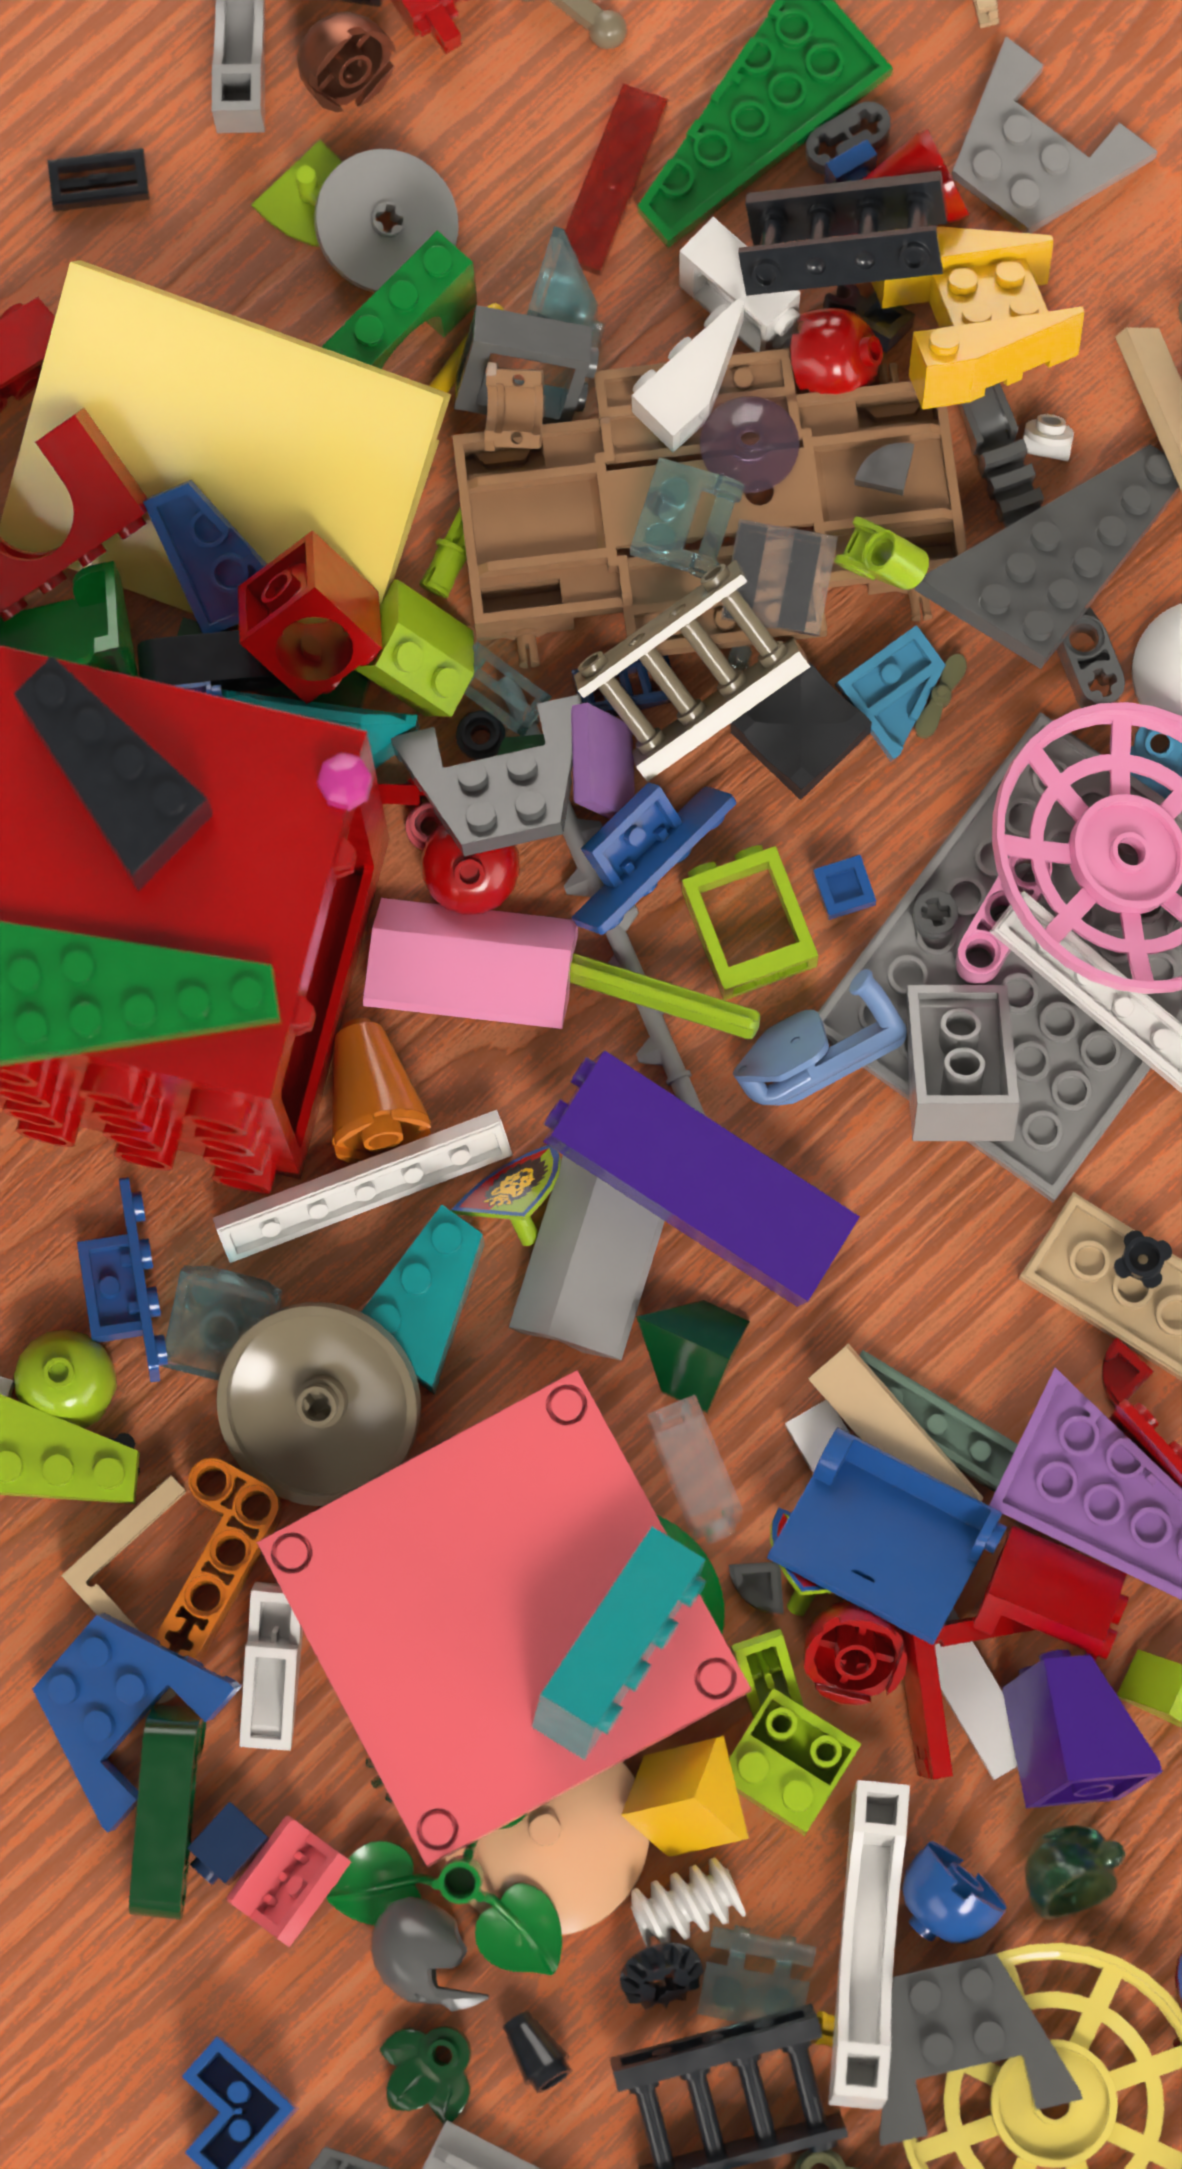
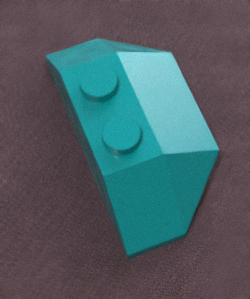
[222,689,420,769]

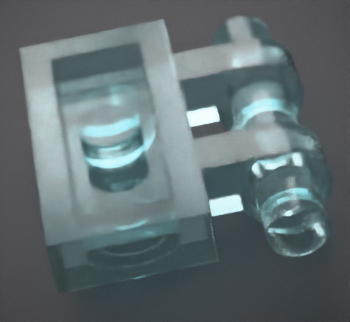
[697,1925,816,2023]

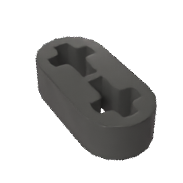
[806,102,891,175]

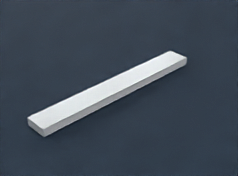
[785,1400,1018,1781]

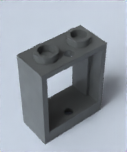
[454,305,599,425]

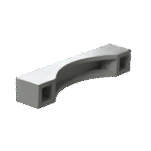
[212,0,265,133]

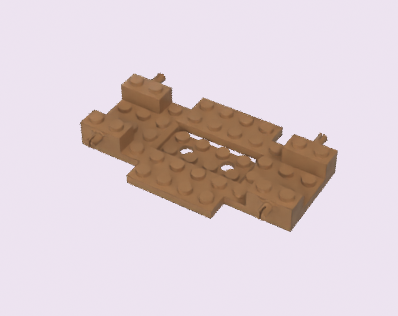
[452,348,967,668]

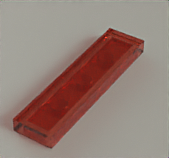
[555,83,668,276]

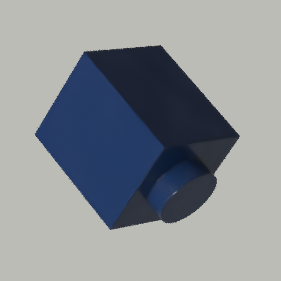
[187,1802,269,1886]

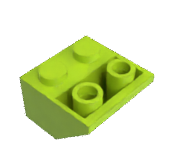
[729,1688,861,1836]

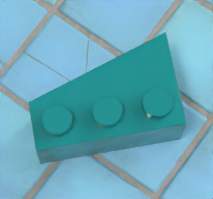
[361,1205,485,1395]

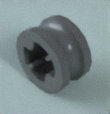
[913,890,958,939]

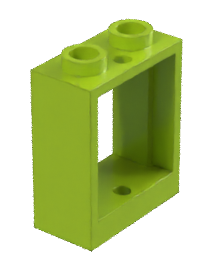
[682,845,818,1000]

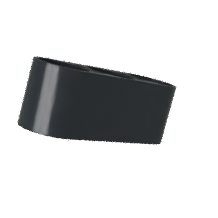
[137,630,283,692]

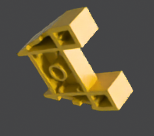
[872,226,1085,410]

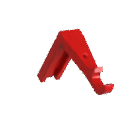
[900,1615,1036,1780]

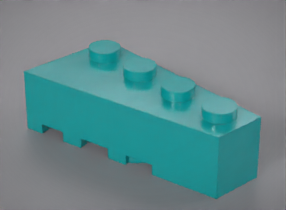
[532,1527,706,1760]

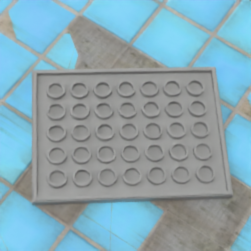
[818,712,1182,1203]

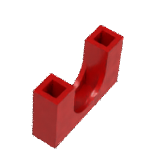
[0,408,147,622]

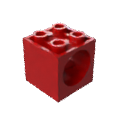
[238,530,382,704]

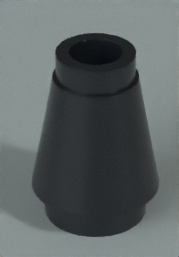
[503,2011,572,2093]

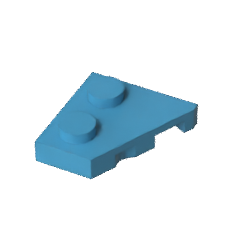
[835,625,945,761]

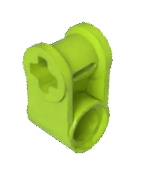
[833,516,929,590]

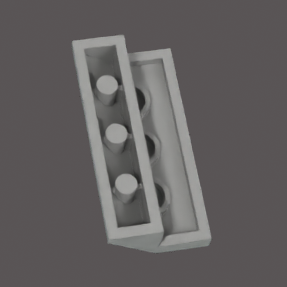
[509,1155,665,1360]

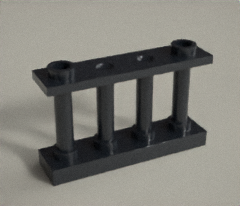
[738,171,948,296]
[610,2003,848,2169]

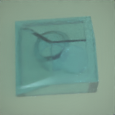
[527,226,605,349]

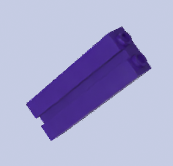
[543,1050,860,1307]

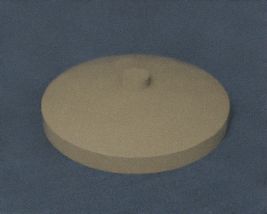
[217,1302,421,1506]

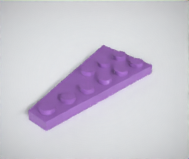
[989,1368,1182,1600]

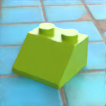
[355,580,474,717]

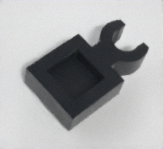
[822,284,915,353]

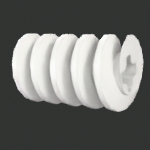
[631,1857,746,1948]

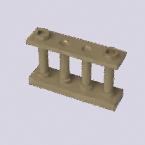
[574,560,810,782]

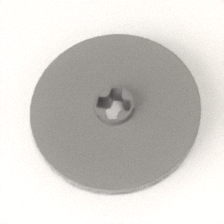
[314,149,459,293]

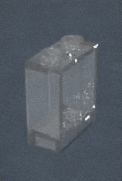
[647,1395,743,1544]

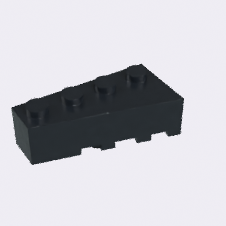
[14,656,213,891]

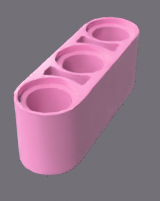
[955,856,1053,985]

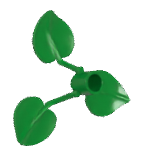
[326,1813,563,1975]

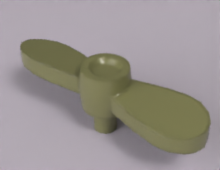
[915,654,967,739]

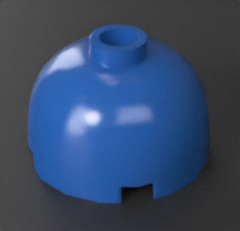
[902,1841,1007,1944]

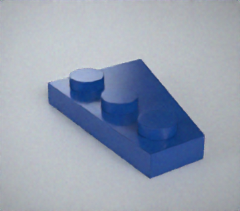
[143,480,267,634]

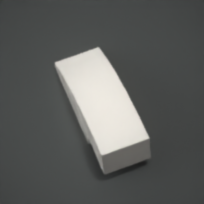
[239,1582,303,1751]

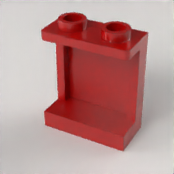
[973,1526,1129,1661]

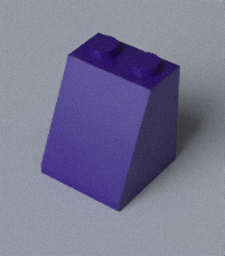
[1002,1649,1163,1808]

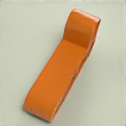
[156,1458,282,1662]

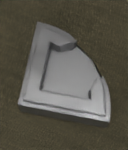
[854,443,914,496]

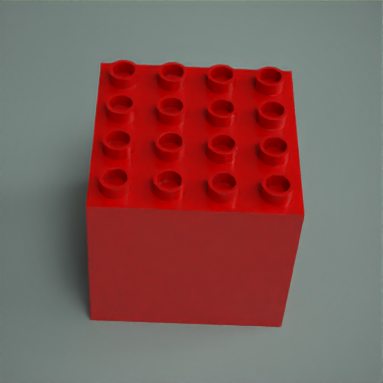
[0,646,390,1194]

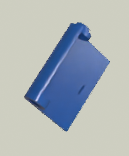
[767,1427,1007,1645]

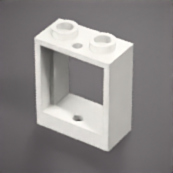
[679,217,800,352]

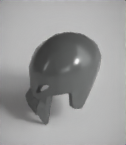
[371,1896,489,2011]

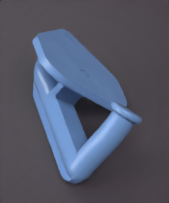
[733,969,907,1106]

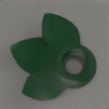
[379,2026,471,2124]

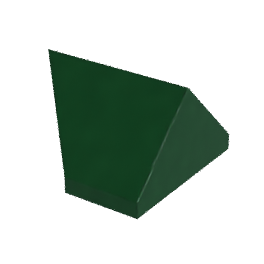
[636,1300,750,1413]

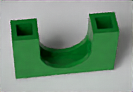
[322,230,477,369]

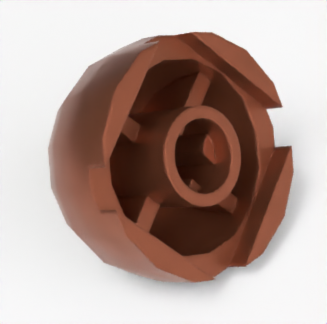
[297,11,396,112]

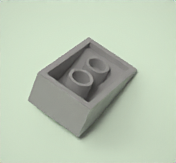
[906,985,1019,1141]

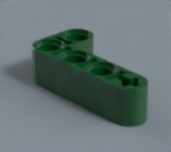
[129,1704,206,1920]

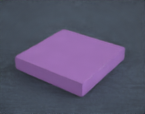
[571,703,635,819]

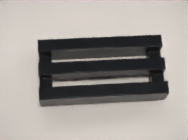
[47,148,150,212]

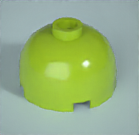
[14,1329,117,1429]

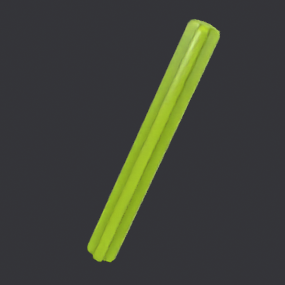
[570,953,760,1040]

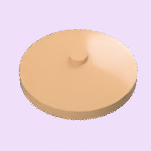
[446,1762,649,1936]

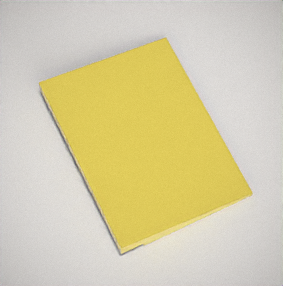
[0,260,451,630]

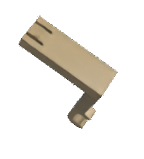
[61,1475,186,1704]

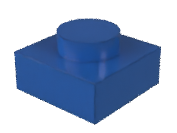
[824,139,877,184]
[812,855,876,920]

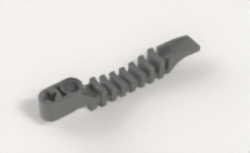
[958,383,1125,708]

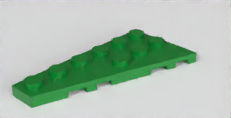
[637,0,893,248]
[0,922,281,1066]

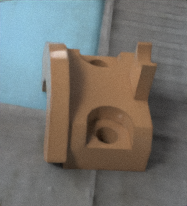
[484,362,546,451]

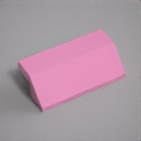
[363,898,578,1029]

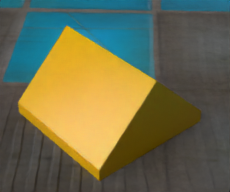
[621,1736,749,1857]

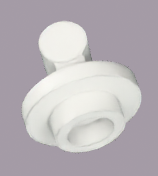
[1023,414,1074,461]

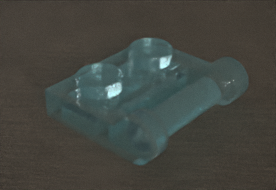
[630,457,745,579]

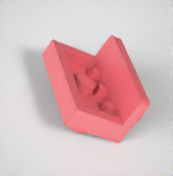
[227,1816,351,1947]

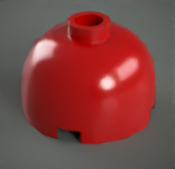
[791,308,883,395]
[421,823,520,915]
[803,1600,907,1705]

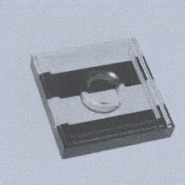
[721,519,838,637]

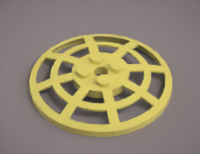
[903,1943,1182,2169]

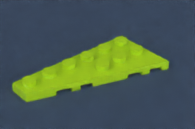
[0,1394,140,1504]

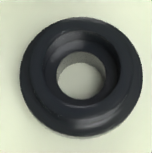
[456,711,506,760]

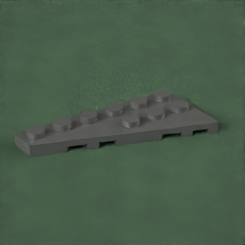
[915,445,1180,669]

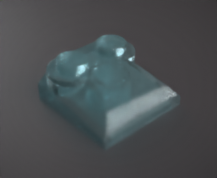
[161,1266,282,1381]

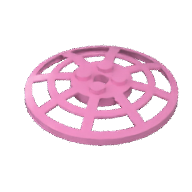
[992,702,1182,994]

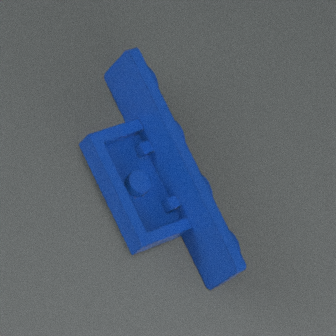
[572,782,737,935]
[77,1177,168,1383]

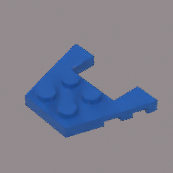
[32,1613,242,1833]

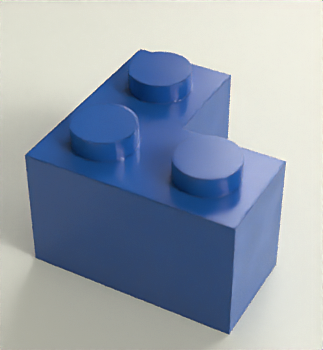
[181,2036,299,2169]

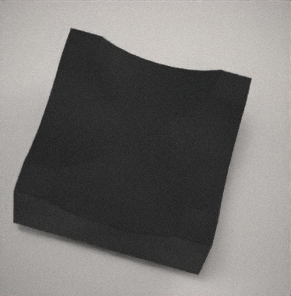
[730,661,872,800]

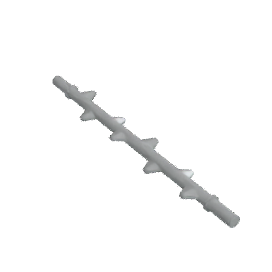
[497,674,706,1116]

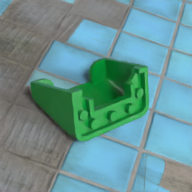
[0,560,139,678]

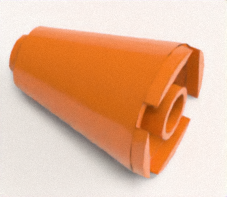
[332,1018,432,1163]

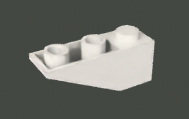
[632,297,745,452]

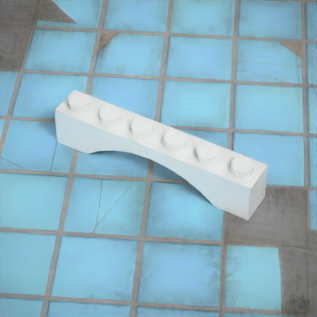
[828,1780,910,2110]

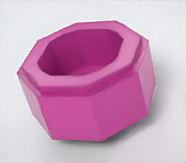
[318,753,372,810]

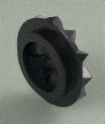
[620,1943,704,2010]

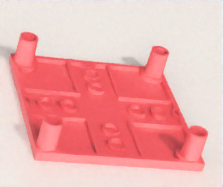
[257,1370,751,1867]

